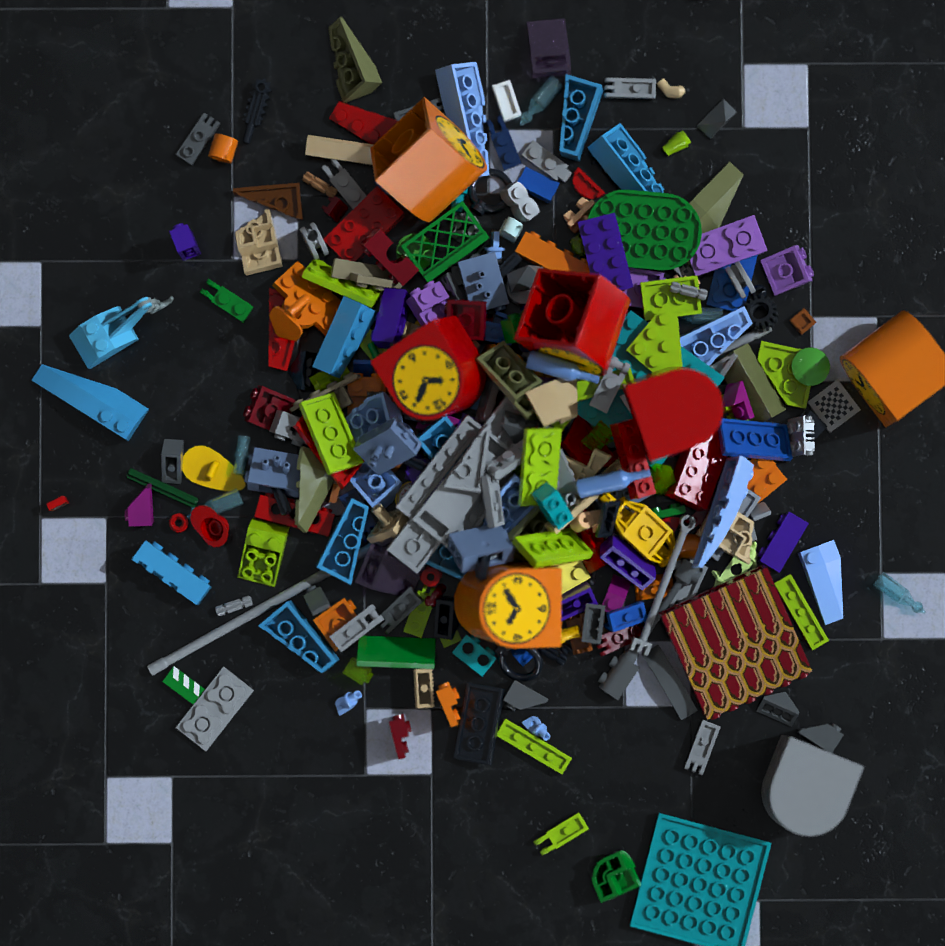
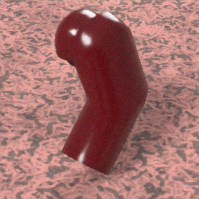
[425,584,446,607]

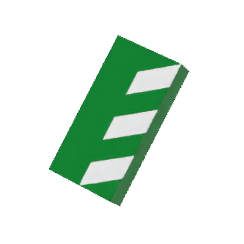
[162,666,205,705]

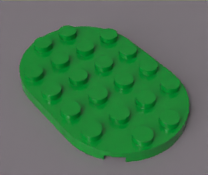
[588,190,702,270]

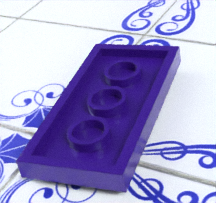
[578,213,633,291]

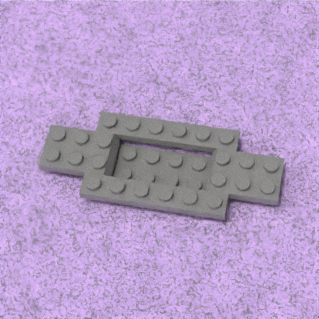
[386,397,522,574]

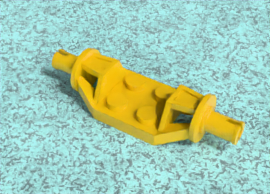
[598,492,680,568]

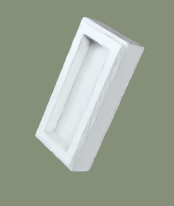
[492,80,522,122]

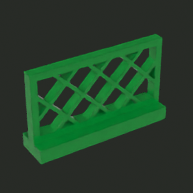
[401,201,490,283]

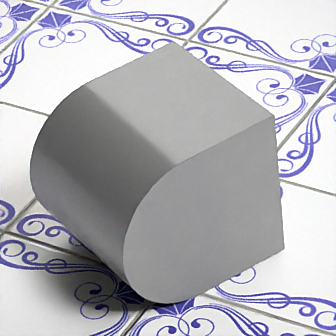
[761,735,864,836]

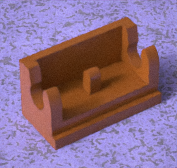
[566,613,593,655]

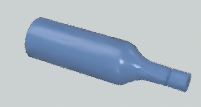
[526,350,600,384]
[577,469,651,498]

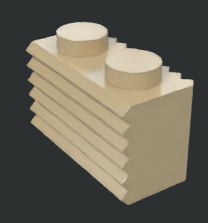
[414,669,435,708]

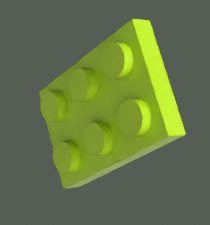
[640,275,702,321]

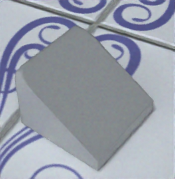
[749,502,771,522]

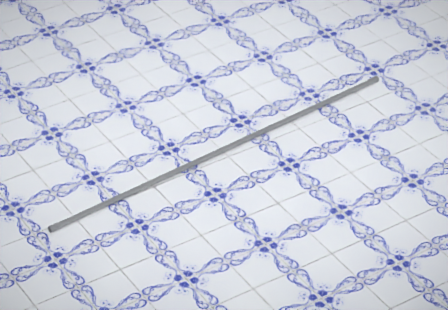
[147,326,772,676]

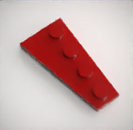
[329,102,398,145]
[293,415,365,490]

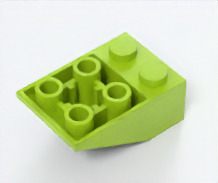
[238,518,290,587]

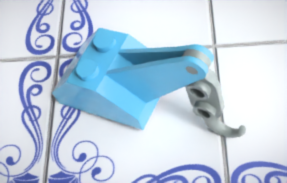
[69,296,174,369]

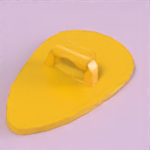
[182,446,246,491]

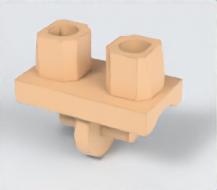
[563,197,595,234]

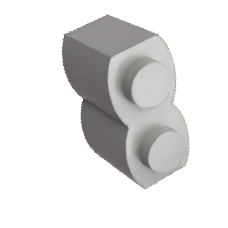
[500,181,540,222]

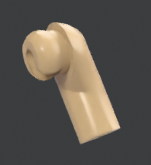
[657,79,685,98]

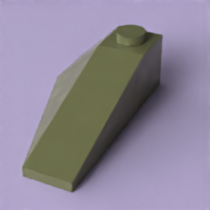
[329,17,382,103]
[689,162,744,234]
[295,447,334,533]

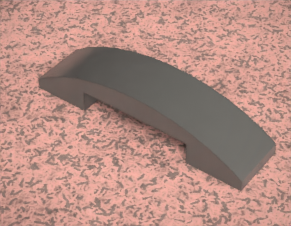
[642,645,698,720]

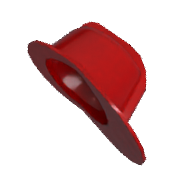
[190,505,229,547]

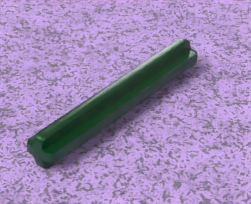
[126,468,198,508]

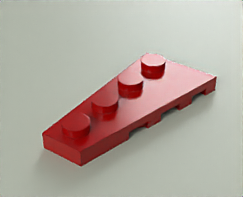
[268,288,299,372]

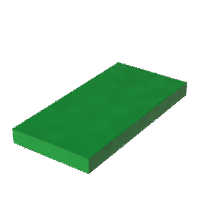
[357,636,436,669]

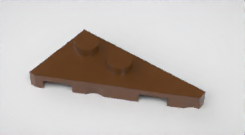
[233,183,303,220]

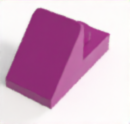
[722,381,754,420]

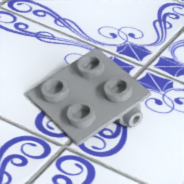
[786,416,815,457]

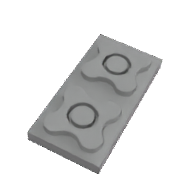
[176,667,254,751]

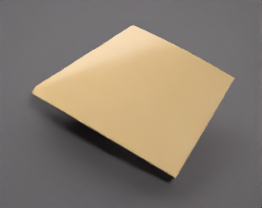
[235,209,283,276]
[525,378,578,428]
[696,512,754,564]

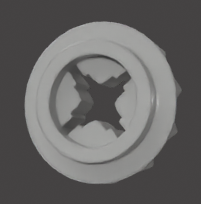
[450,213,479,243]

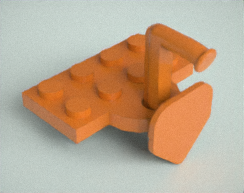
[269,261,341,341]

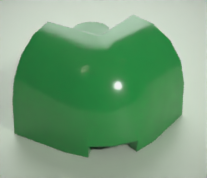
[592,850,642,903]

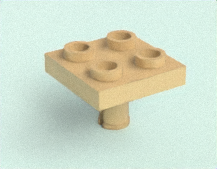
[366,503,410,544]

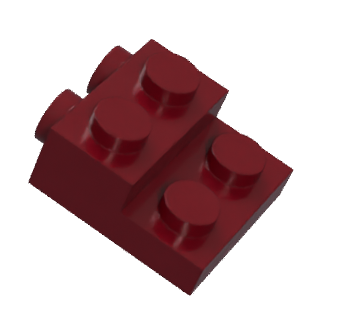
[444,299,487,340]
[243,385,296,431]
[389,714,412,760]

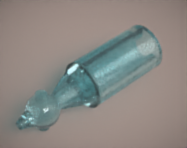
[520,76,563,126]
[678,307,723,325]
[186,488,244,519]
[873,572,926,614]

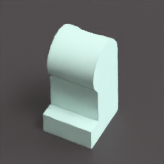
[499,217,523,243]

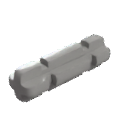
[670,282,708,300]
[215,596,253,616]

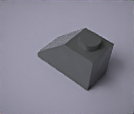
[161,439,184,484]
[304,585,332,616]
[503,680,548,711]
[797,723,844,753]

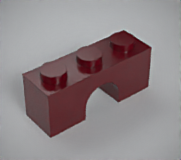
[361,227,419,286]

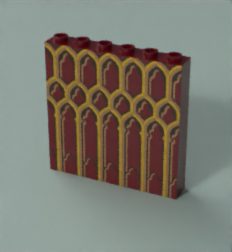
[659,564,812,720]

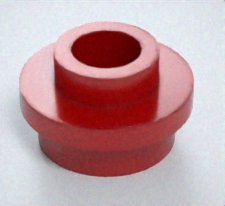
[169,513,188,533]

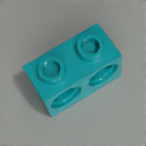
[531,482,574,530]
[452,635,496,677]

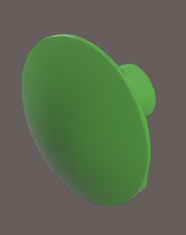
[396,233,433,270]
[791,348,830,386]

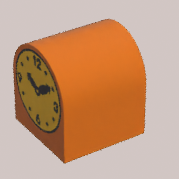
[370,97,487,222]
[840,310,945,428]
[454,562,562,648]

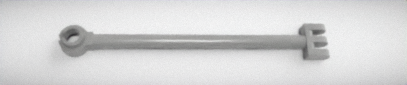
[629,515,696,656]

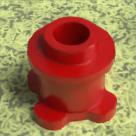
[420,566,442,587]

